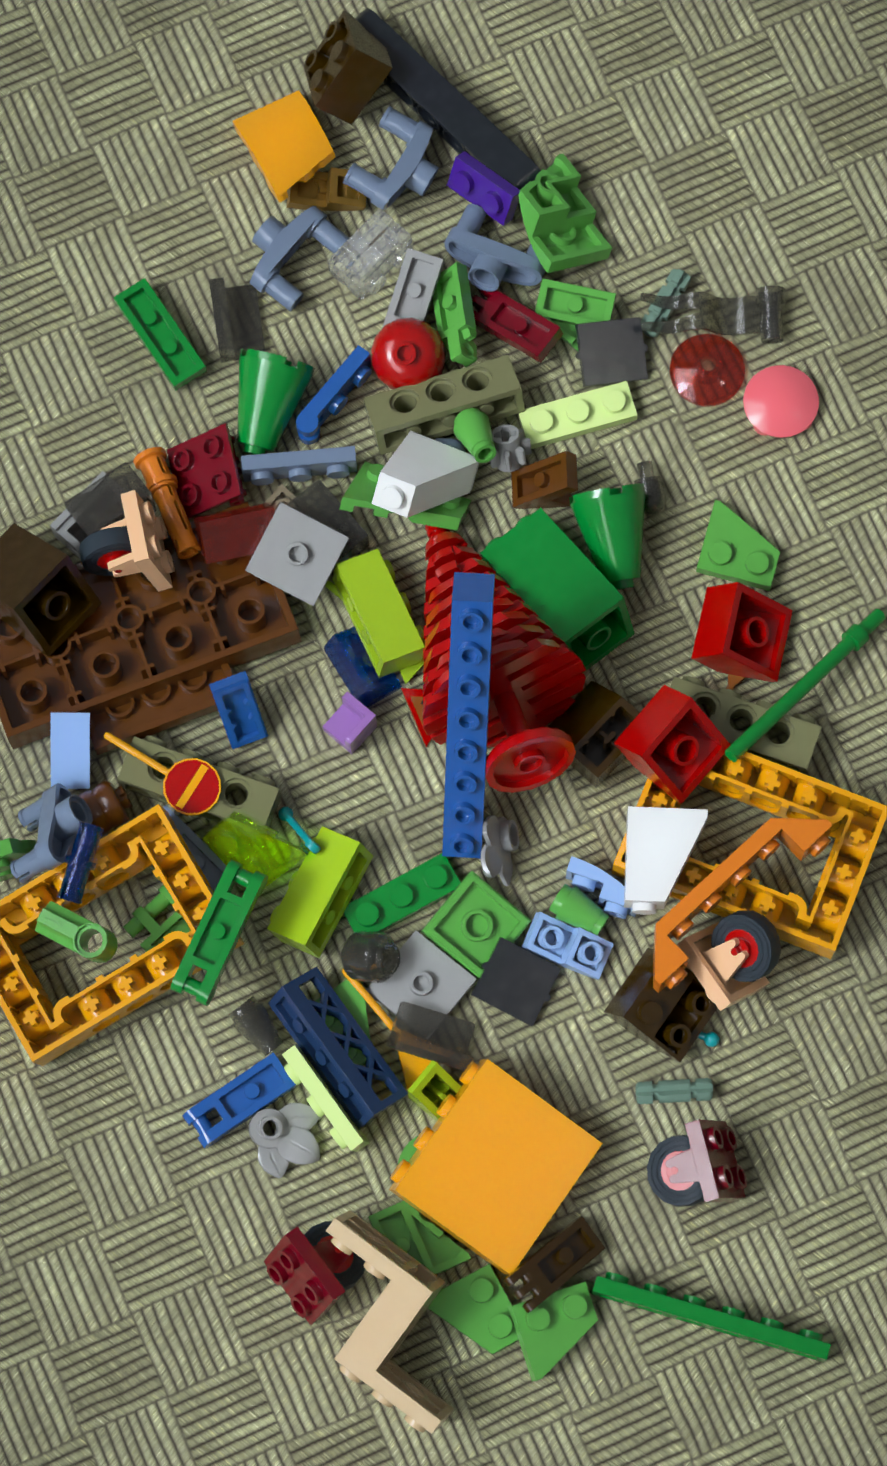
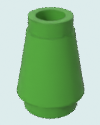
[453,408,497,463]
[549,884,610,936]

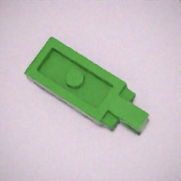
[433,262,477,367]

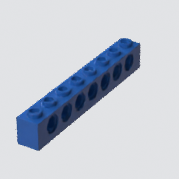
[442,572,495,858]

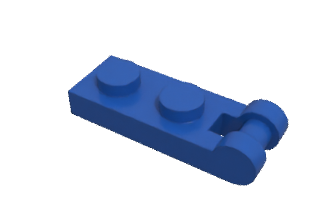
[296,345,372,445]
[182,1052,296,1149]

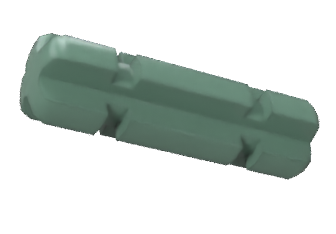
[641,269,691,337]
[635,1078,713,1104]

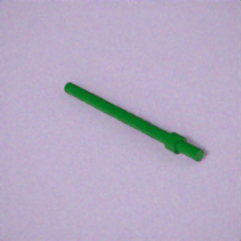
[725,608,886,762]

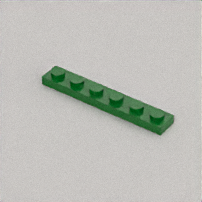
[591,1272,831,1363]

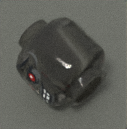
[341,931,400,983]

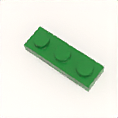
[113,278,207,391]
[343,853,461,944]

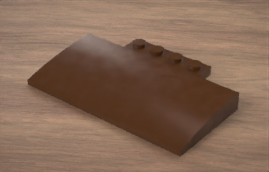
[0,501,302,755]

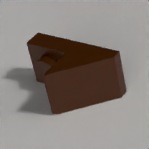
[511,451,578,509]

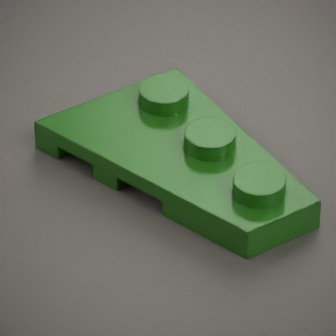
[339,461,471,531]

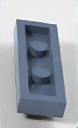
[241,446,357,485]

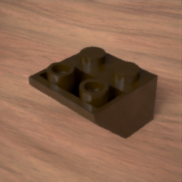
[304,11,393,125]
[548,681,640,788]
[604,948,718,1062]

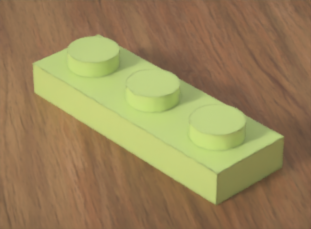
[518,381,638,449]
[282,1045,370,1152]

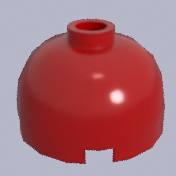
[371,317,446,389]

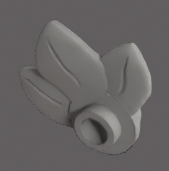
[480,815,519,886]
[249,1103,320,1179]

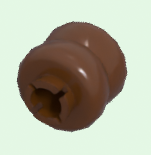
[78,781,133,837]

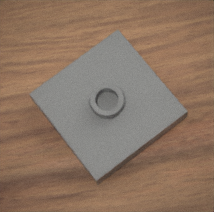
[245,502,349,606]
[367,930,477,1041]

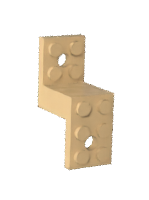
[326,1210,454,1434]

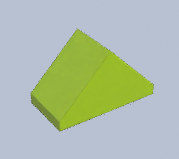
[407,1060,461,1121]

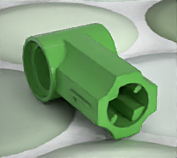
[35,901,118,963]

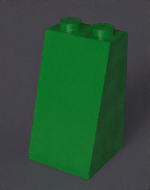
[480,507,635,673]

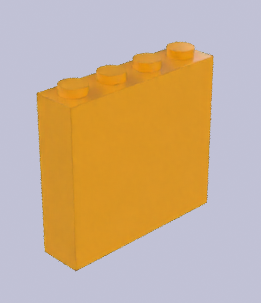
[389,1059,603,1275]

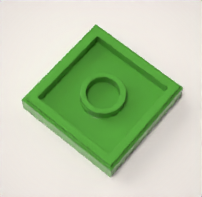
[421,871,531,979]

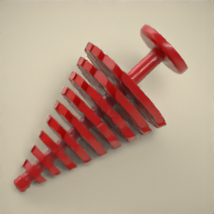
[422,525,586,793]

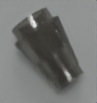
[229,996,284,1056]

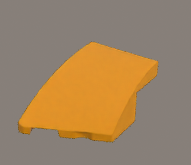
[232,90,336,203]

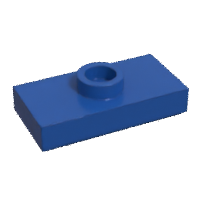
[209,671,268,750]

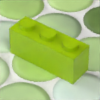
[332,549,425,678]
[267,826,374,958]

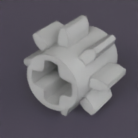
[490,425,532,472]

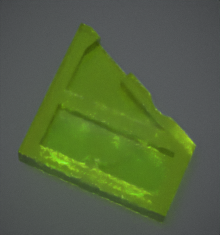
[202,811,310,888]

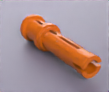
[133,447,201,559]

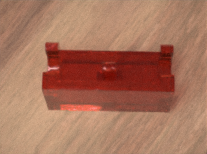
[193,502,275,564]

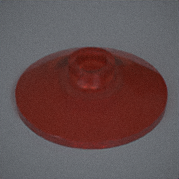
[669,334,745,407]

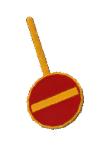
[104,732,221,816]

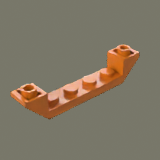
[653,818,833,993]

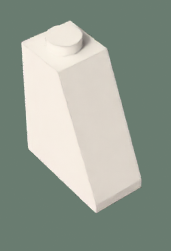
[372,431,479,518]
[624,806,708,915]

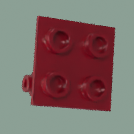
[167,423,247,519]

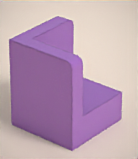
[322,692,377,754]

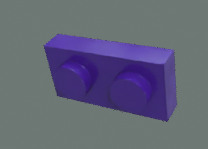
[446,151,520,226]

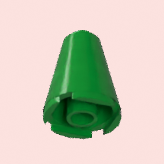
[237,349,315,455]
[569,483,645,590]

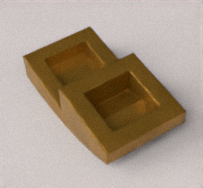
[286,167,366,211]

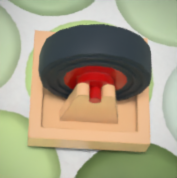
[79,490,175,592]
[677,911,781,1011]

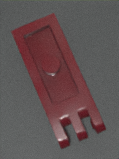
[472,289,563,363]

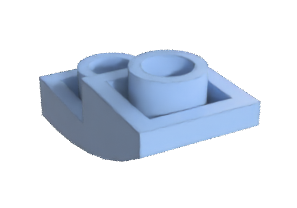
[51,712,90,789]
[566,856,636,919]
[521,912,613,980]

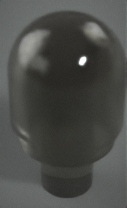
[634,461,666,515]

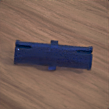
[57,821,104,904]

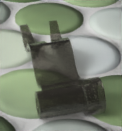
[640,286,786,344]

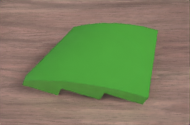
[518,154,612,273]

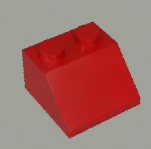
[691,582,793,682]
[614,685,731,804]

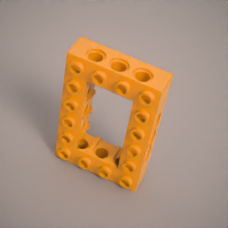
[612,752,887,960]
[0,804,245,1066]

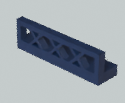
[268,966,408,1130]

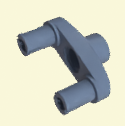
[343,106,439,210]
[444,204,546,292]
[250,206,351,312]
[10,783,93,884]

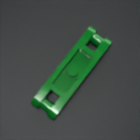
[170,859,268,1006]

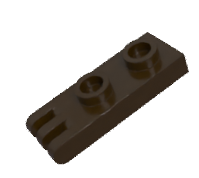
[503,1216,605,1313]

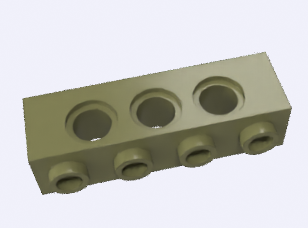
[363,355,525,455]
[670,676,822,774]
[117,735,281,839]

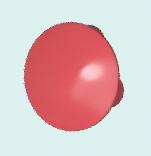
[743,365,819,438]

